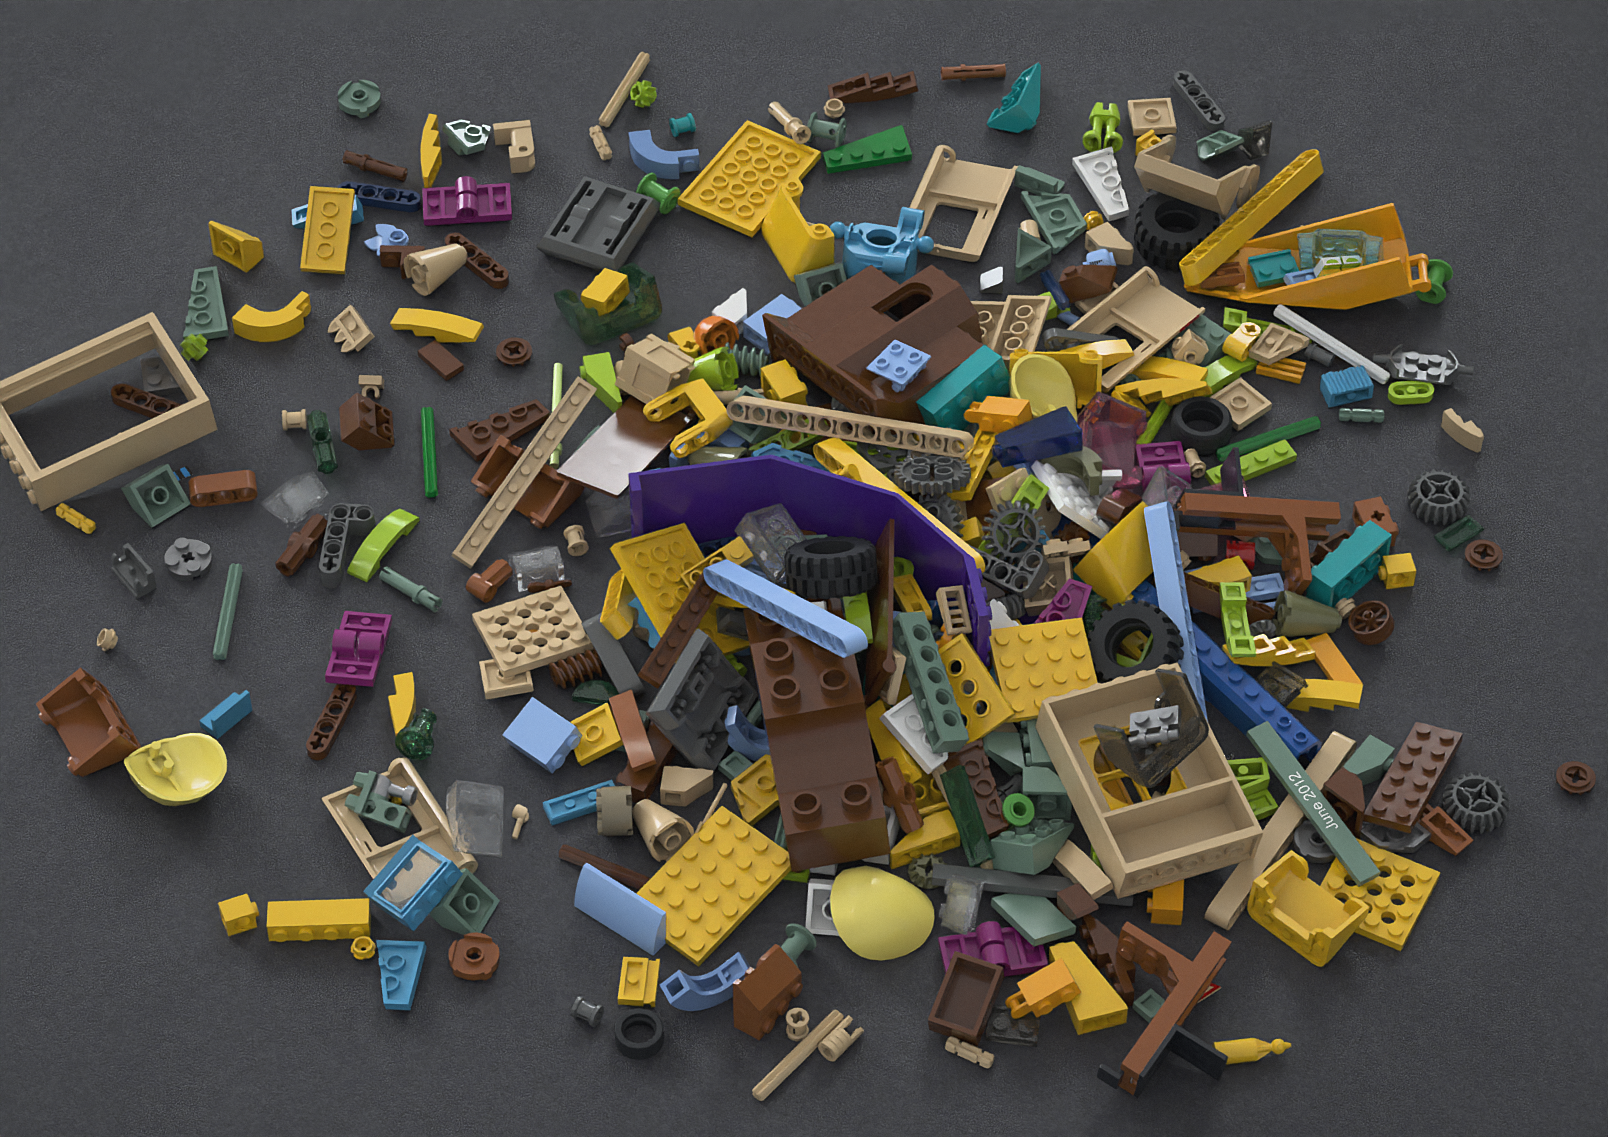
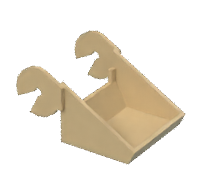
[1134,134,1260,220]

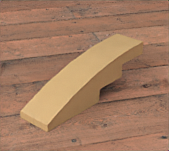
[1052,839,1114,900]

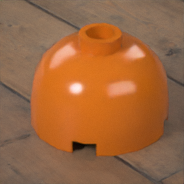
[693,316,739,355]

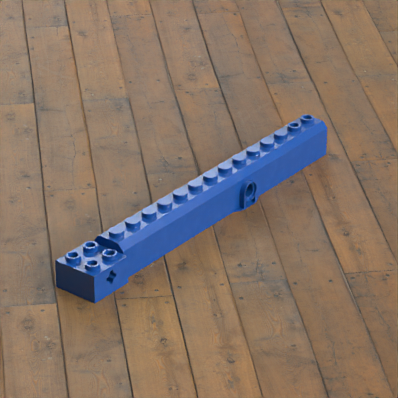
[1051,514,1322,762]

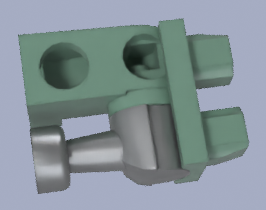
[345,770,418,834]

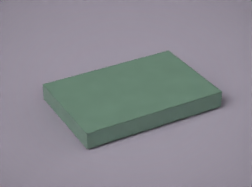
[991,893,1076,947]

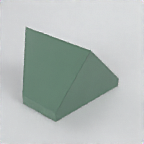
[1015,228,1052,283]
[982,731,1025,776]

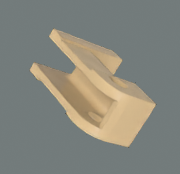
[493,120,535,173]

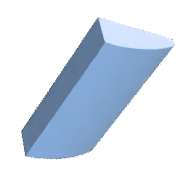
[574,863,666,956]

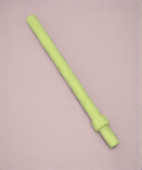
[550,363,563,469]

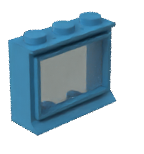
[363,835,463,931]

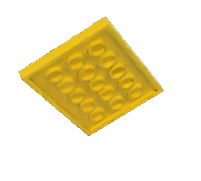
[678,120,821,237]
[610,523,749,662]
[636,806,791,967]

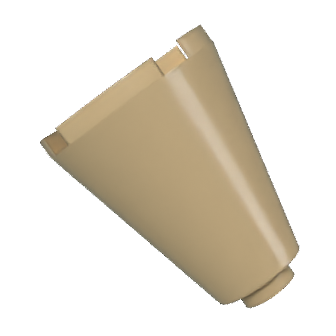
[404,244,467,296]
[632,799,694,862]

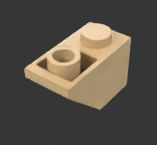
[1085,222,1134,266]
[660,766,713,806]

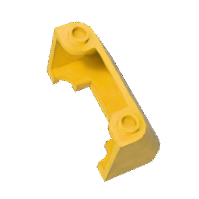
[761,178,834,283]
[1009,349,1102,412]
[1073,501,1153,609]
[1247,850,1370,967]

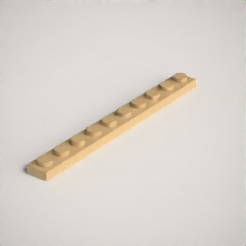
[452,376,597,569]

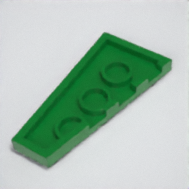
[823,125,912,174]

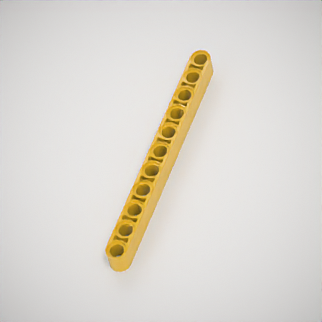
[1179,149,1324,286]
[813,437,985,573]

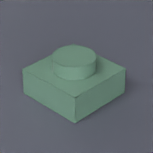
[718,751,752,780]
[1133,989,1165,1023]

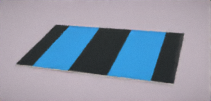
[173,466,193,481]

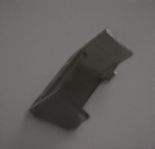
[1093,668,1209,788]

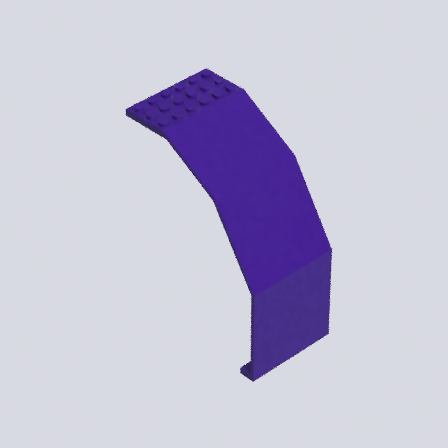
[628,455,992,705]

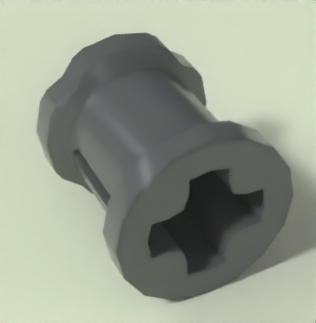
[570,996,604,1027]

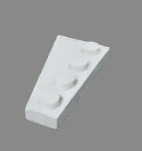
[1072,147,1129,221]

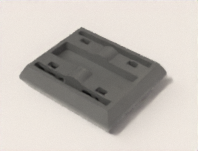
[537,176,661,272]
[646,629,758,771]

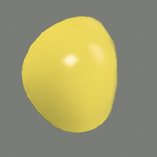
[1009,354,1077,442]
[124,733,227,806]
[830,866,935,961]

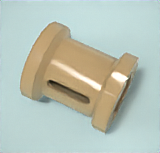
[282,409,307,431]
[563,525,589,556]
[786,1008,809,1041]

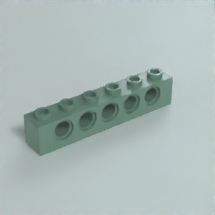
[893,611,969,754]

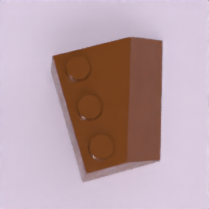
[733,944,803,1041]

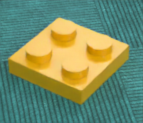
[570,703,624,766]

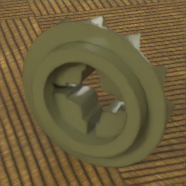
[908,853,947,889]

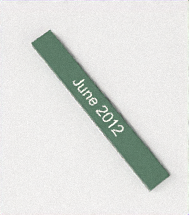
[1246,721,1380,887]

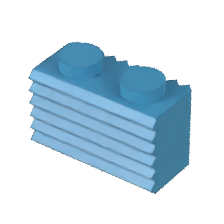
[1320,365,1374,408]

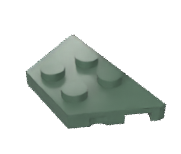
[1021,191,1087,254]

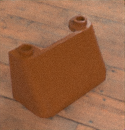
[470,435,585,529]
[36,667,141,777]

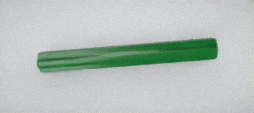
[421,407,438,498]
[1216,416,1321,462]

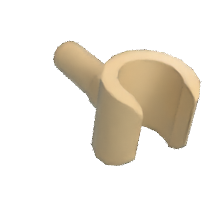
[512,804,529,839]

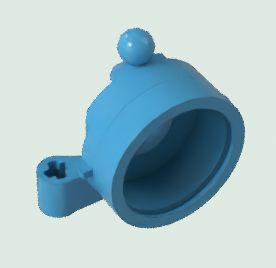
[830,207,934,284]

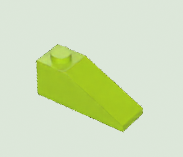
[579,352,622,413]

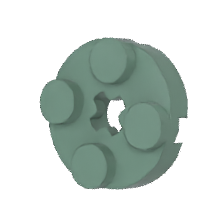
[338,80,381,118]

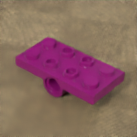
[422,176,512,226]
[1135,441,1191,508]
[325,611,392,687]
[938,921,1048,976]

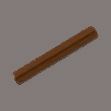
[559,844,650,889]

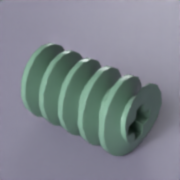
[724,342,770,377]

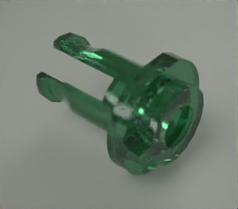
[395,708,437,760]

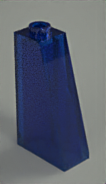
[992,406,1083,467]

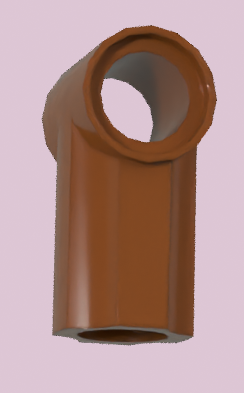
[466,559,513,603]

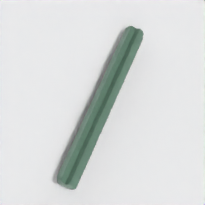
[213,563,243,660]

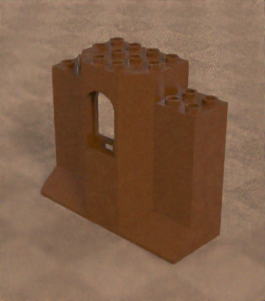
[762,265,984,435]

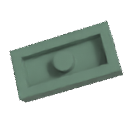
[1015,165,1065,196]

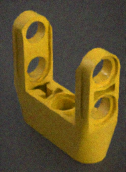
[643,378,733,458]

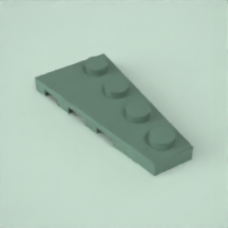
[183,266,229,340]

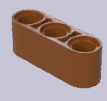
[188,470,258,507]

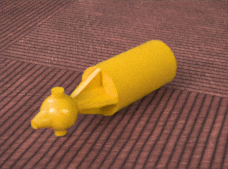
[1212,1038,1291,1064]

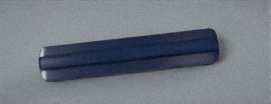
[1040,270,1071,310]

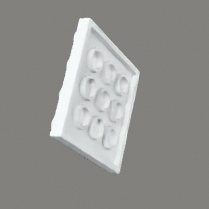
[1031,460,1116,539]

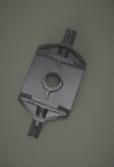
[1373,344,1474,385]

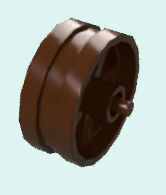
[1348,600,1395,645]

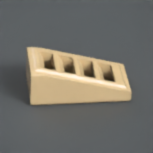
[936,585,972,636]

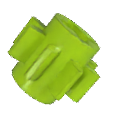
[630,80,657,108]
[180,333,208,361]

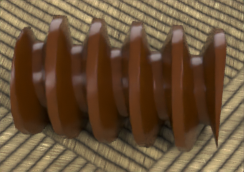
[548,648,602,690]

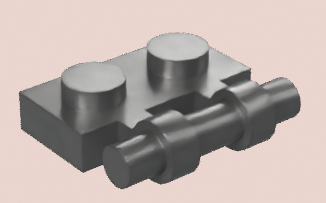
[1128,705,1181,748]

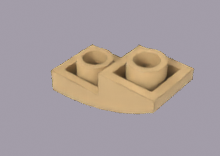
[1441,408,1484,452]

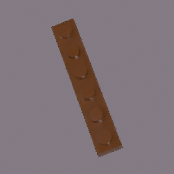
[637,566,718,689]

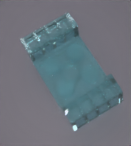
[1297,229,1384,271]

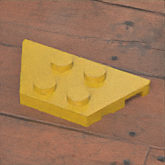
[731,754,779,826]

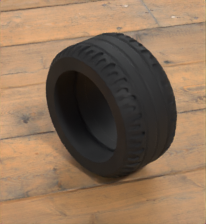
[1171,396,1232,456]

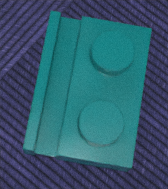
[1247,249,1299,288]

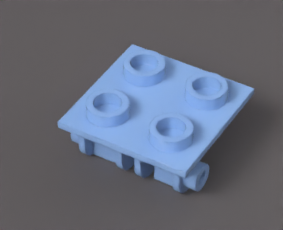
[866,340,931,392]

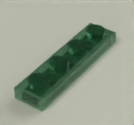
[940,765,995,867]

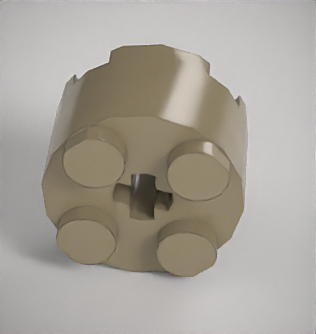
[596,786,633,837]

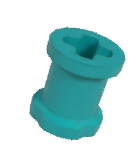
[669,113,696,137]

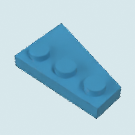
[376,940,427,1010]

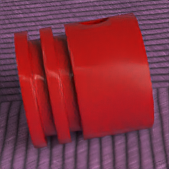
[1225,540,1255,570]

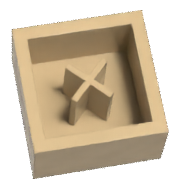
[1023,556,1074,616]

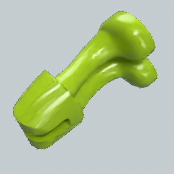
[1083,102,1123,153]

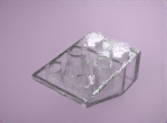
[446,780,504,858]

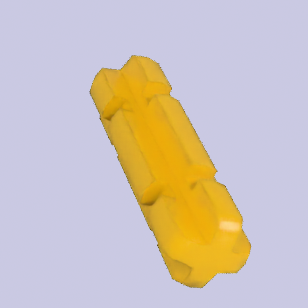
[56,503,96,534]

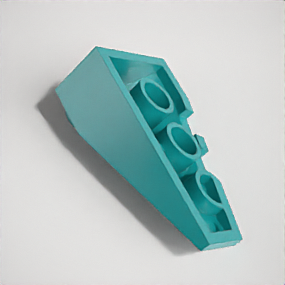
[987,62,1041,133]

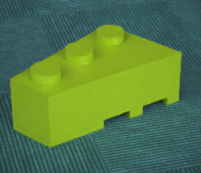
[1227,757,1270,797]

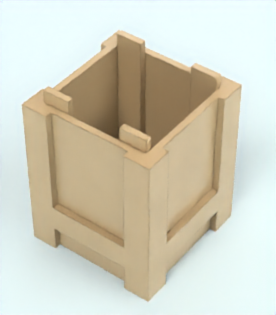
[615,334,695,411]

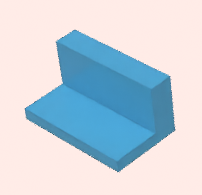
[199,690,252,739]

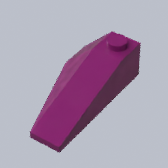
[1034,578,1092,624]

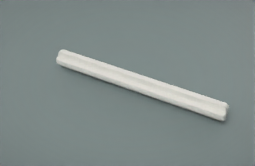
[1273,304,1390,385]

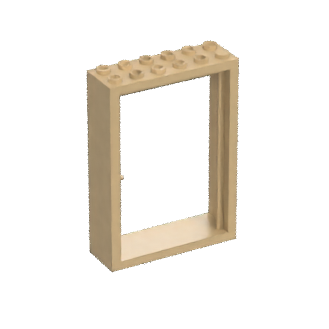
[0,312,218,511]

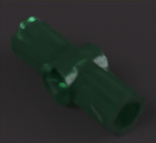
[307,410,338,474]

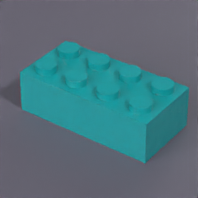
[916,345,1010,431]
[1306,520,1392,609]

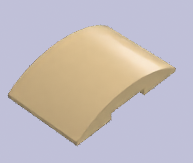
[971,295,1052,373]

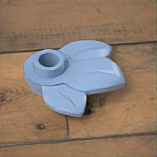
[364,224,409,256]

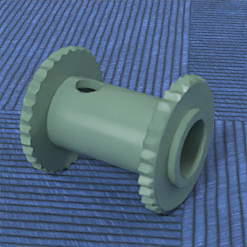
[807,112,847,148]
[781,923,817,967]

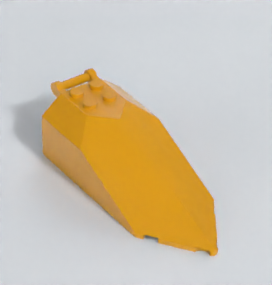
[1184,203,1432,310]

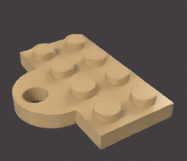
[985,468,1062,563]

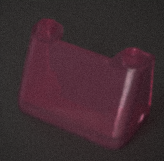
[1074,391,1147,489]

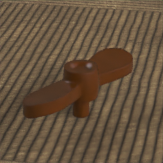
[527,579,572,593]

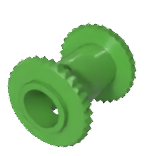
[636,173,680,215]
[1415,259,1453,304]
[1002,793,1035,832]

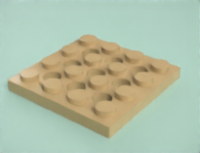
[472,586,594,678]

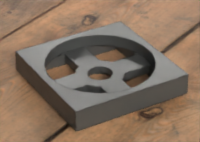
[856,434,912,474]

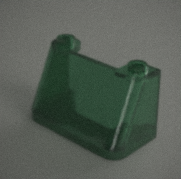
[553,262,662,345]

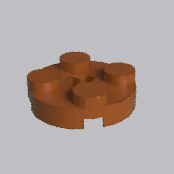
[449,933,500,980]

